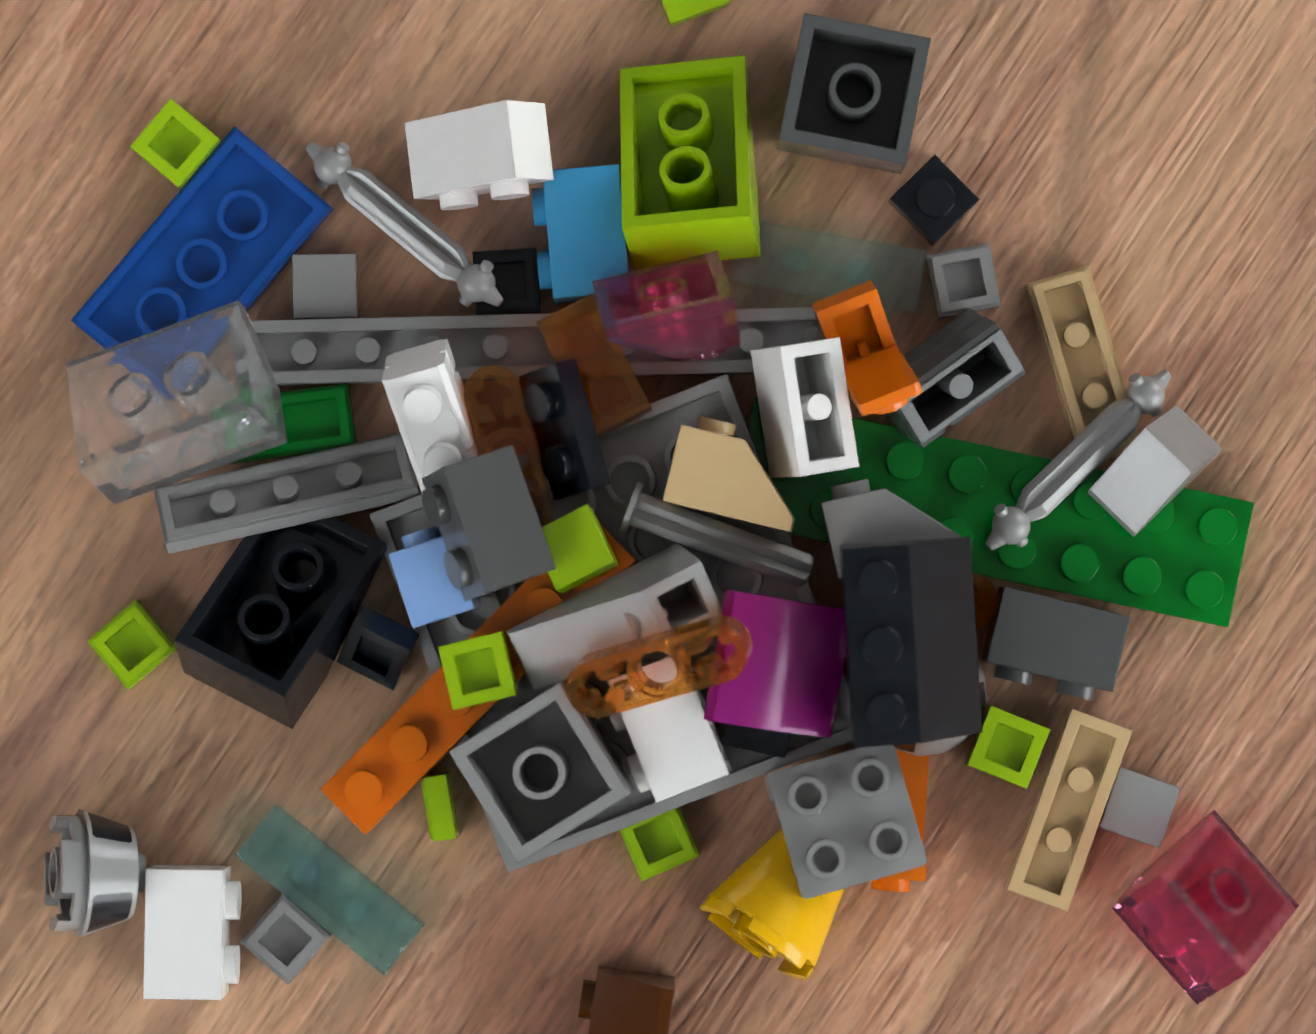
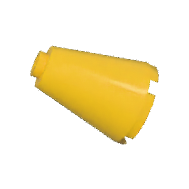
[700,828,845,981]

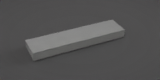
[154,433,419,554]

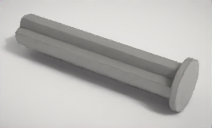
[620,482,814,587]

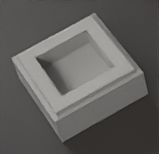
[925,243,1001,319]
[292,254,359,320]
[1098,767,1180,848]
[240,893,332,984]

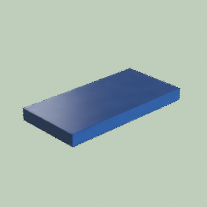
[71,126,334,403]

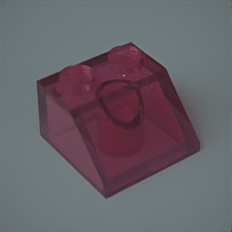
[1112,810,1299,1004]

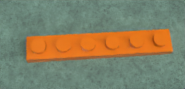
[320,522,638,835]

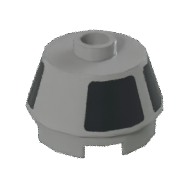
[44,809,146,937]

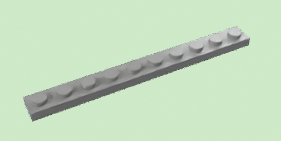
[239,307,823,386]

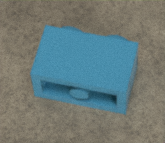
[531,164,630,304]

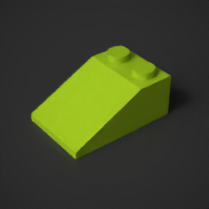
[619,55,761,269]

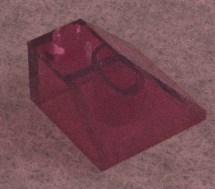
[592,251,741,360]

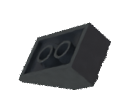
[174,517,387,729]

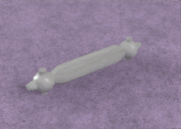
[306,142,504,307]
[985,370,1171,551]

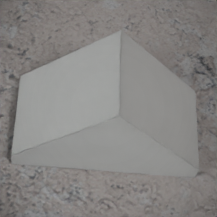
[1088,405,1223,537]

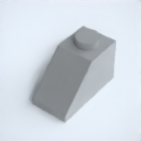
[820,479,962,579]

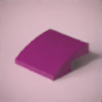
[703,590,846,738]

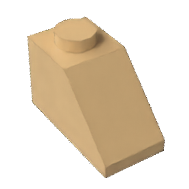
[663,416,795,532]

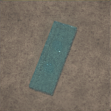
[728,221,927,315]
[235,804,425,975]

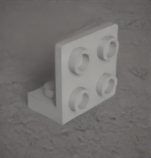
[763,745,927,899]

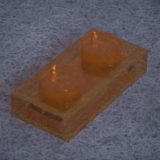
[536,293,653,438]

